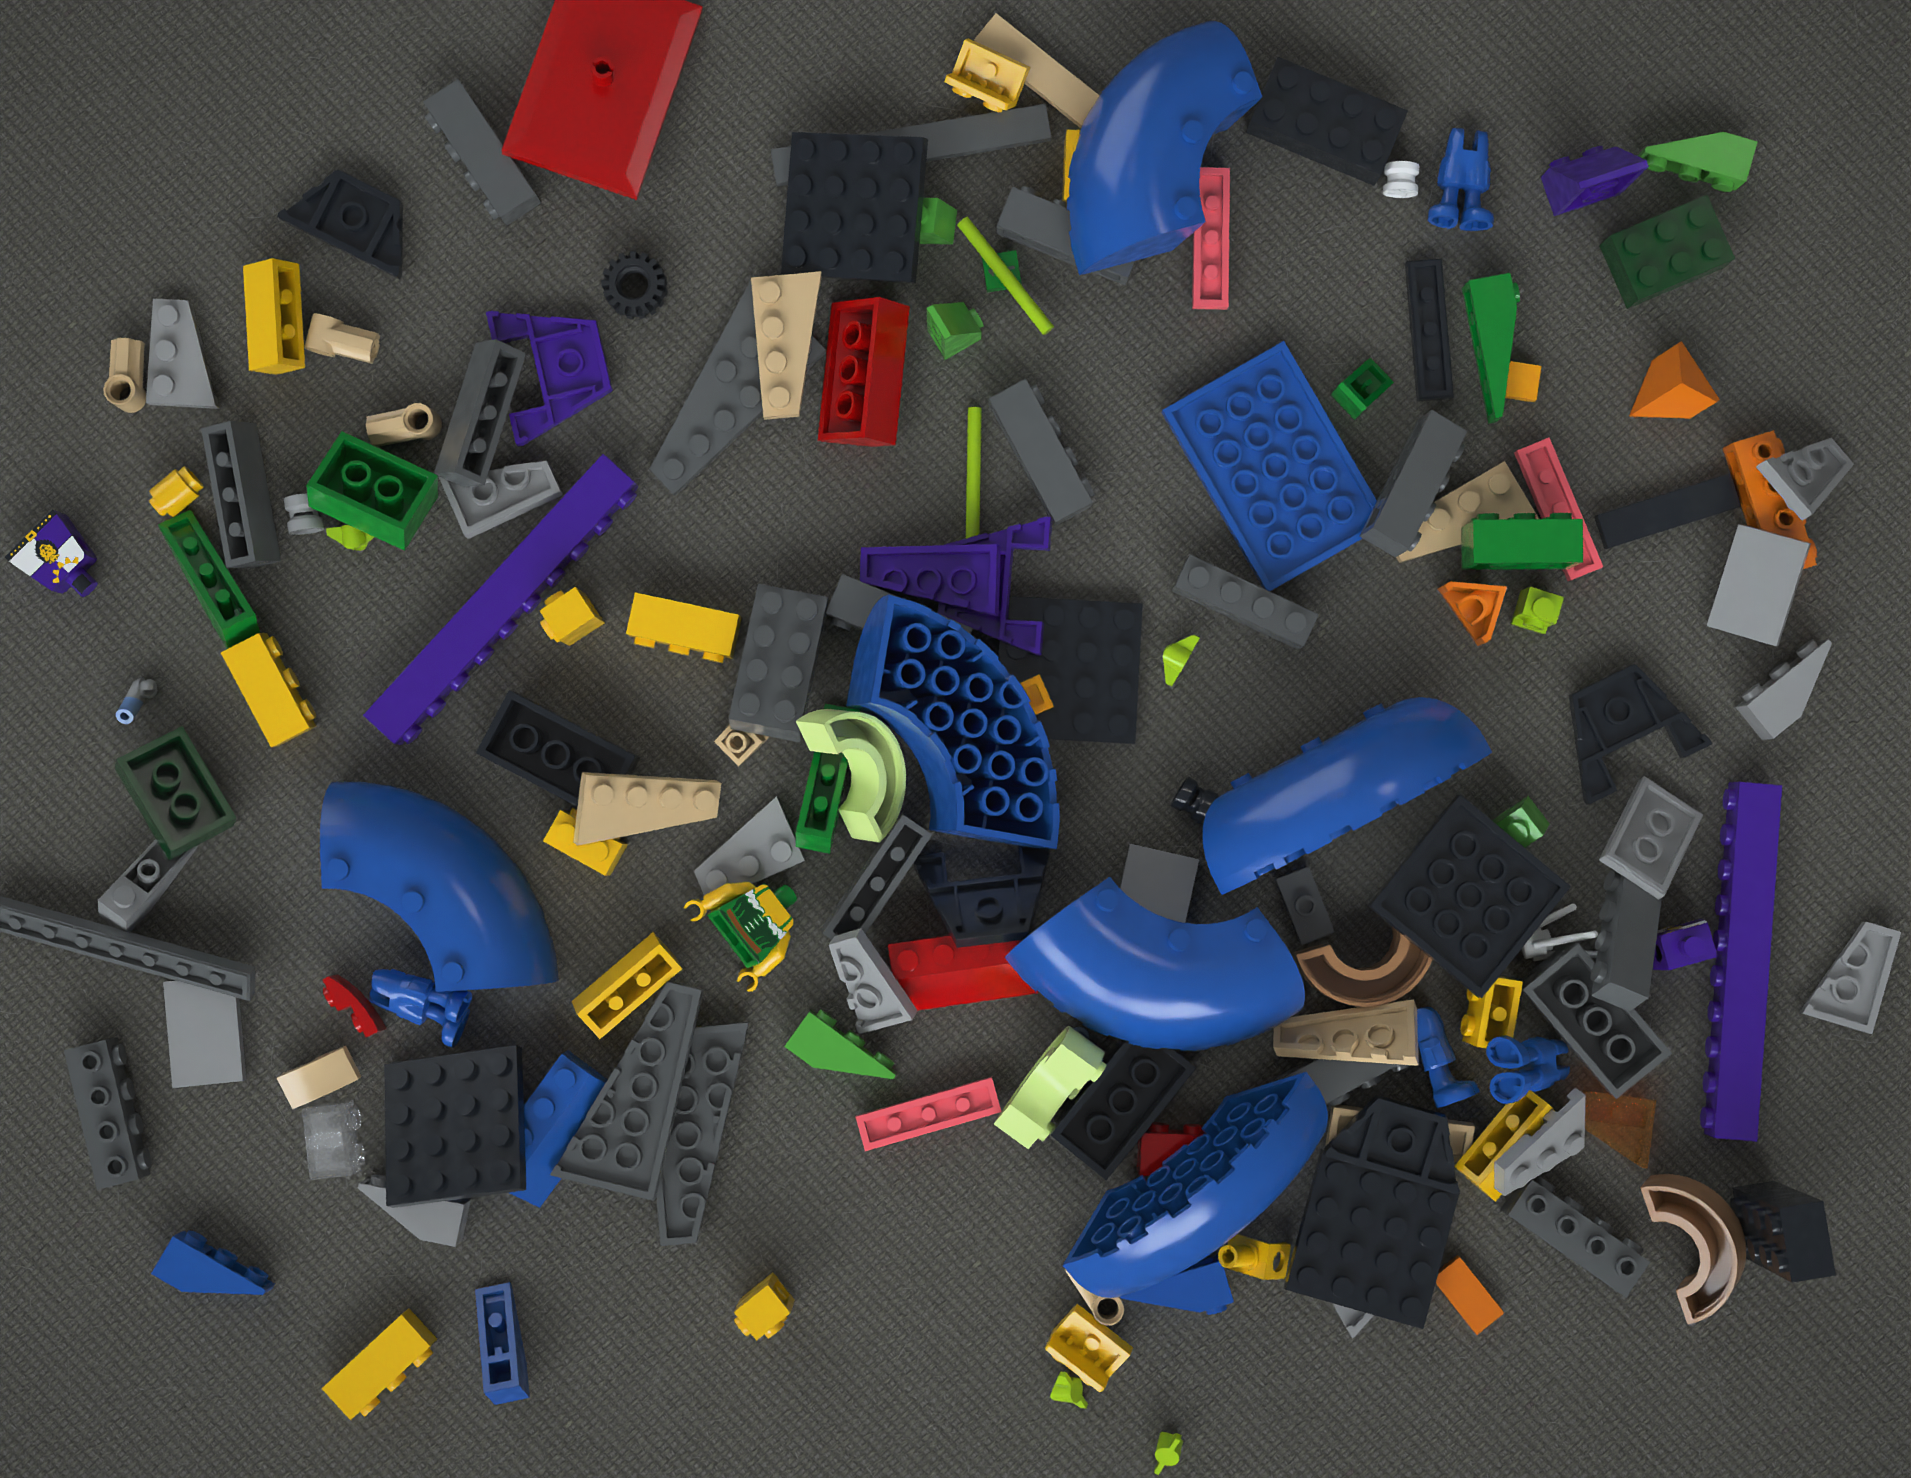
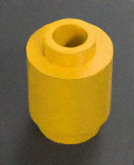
[149,466,204,517]

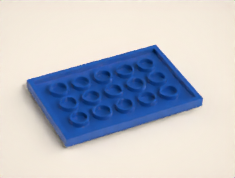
[1161,341,1377,591]

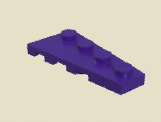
[860,544,1001,617]

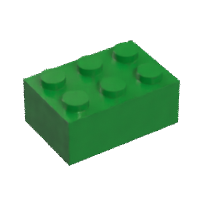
[306,431,438,551]
[1461,513,1583,570]

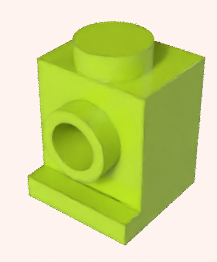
[1511,587,1564,634]

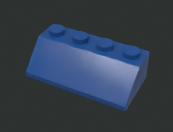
[509,1050,608,1208]

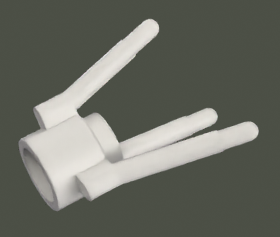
[1522,904,1598,961]

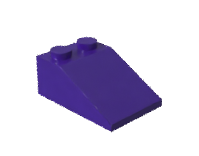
[1541,146,1649,216]

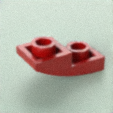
[322,974,387,1037]

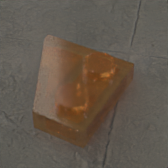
[1582,1090,1656,1169]

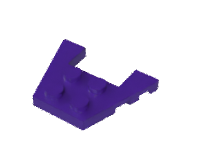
[486,311,613,447]
[938,517,1053,655]

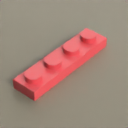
[1192,167,1230,310]
[1514,437,1603,581]
[855,1076,1002,1151]

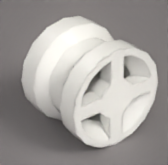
[1383,161,1420,198]

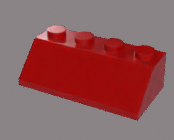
[817,297,910,447]
[888,932,1038,1010]

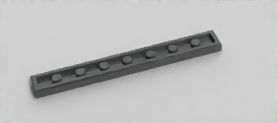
[771,104,1052,187]
[0,896,255,1001]

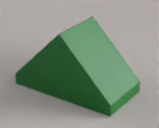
[1331,358,1394,420]

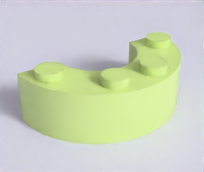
[796,709,906,843]
[994,1026,1107,1149]

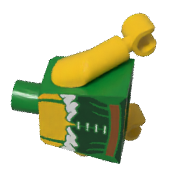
[684,882,797,992]

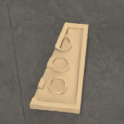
[573,772,721,846]
[1273,999,1419,1066]

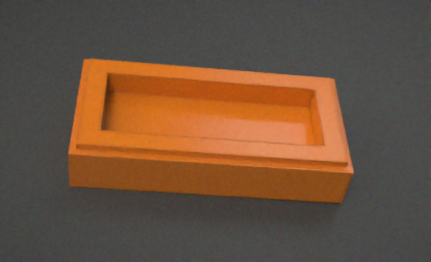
[1436,1255,1504,1335]

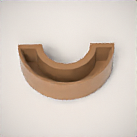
[1291,927,1432,1007]
[1640,1174,1746,1325]

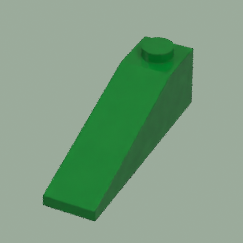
[1462,273,1520,424]
[158,510,260,649]
[795,703,860,854]

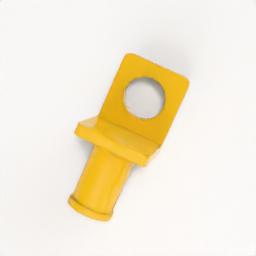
[1218,1234,1291,1280]

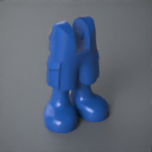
[1428,128,1494,231]
[369,969,472,1048]
[1417,1007,1480,1108]
[1486,1035,1570,1104]

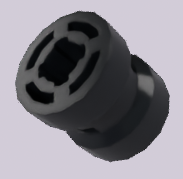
[1170,776,1218,824]

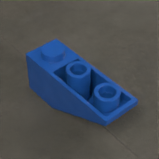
[151,1230,275,1295]

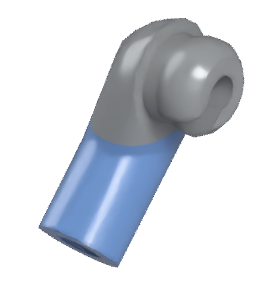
[116,678,157,724]

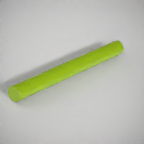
[957,216,1054,335]
[966,407,982,538]

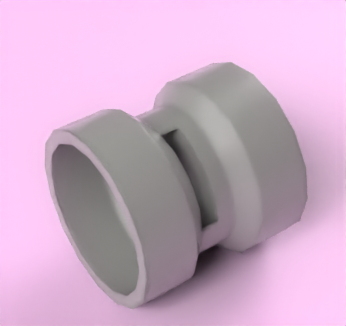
[283,493,324,535]

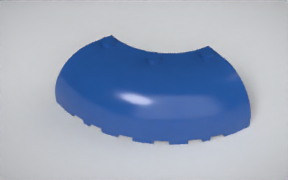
[1067,21,1262,275]
[846,595,1060,849]
[1203,697,1492,895]
[320,782,559,992]
[1004,877,1305,1051]
[1063,1072,1328,1298]

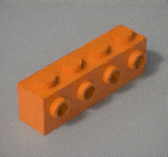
[1723,430,1817,569]

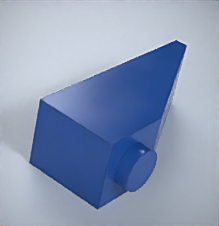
[1120,1255,1234,1315]
[475,1282,530,1405]

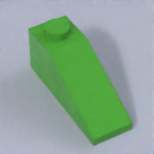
[926,302,984,360]

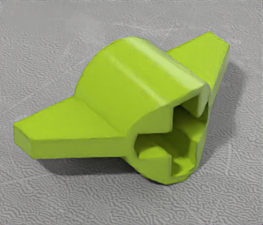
[326,525,374,551]
[1163,634,1200,687]
[1050,1371,1088,1409]
[1154,1432,1183,1475]

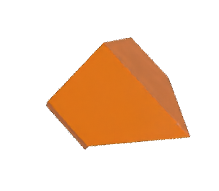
[1629,341,1720,419]
[1438,581,1507,646]

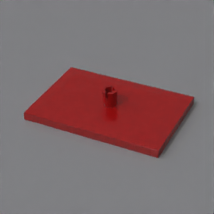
[501,0,703,200]

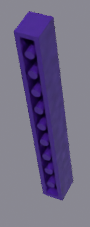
[363,454,638,745]
[1700,782,1782,1142]

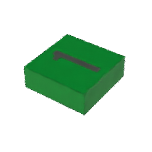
[981,250,1022,293]

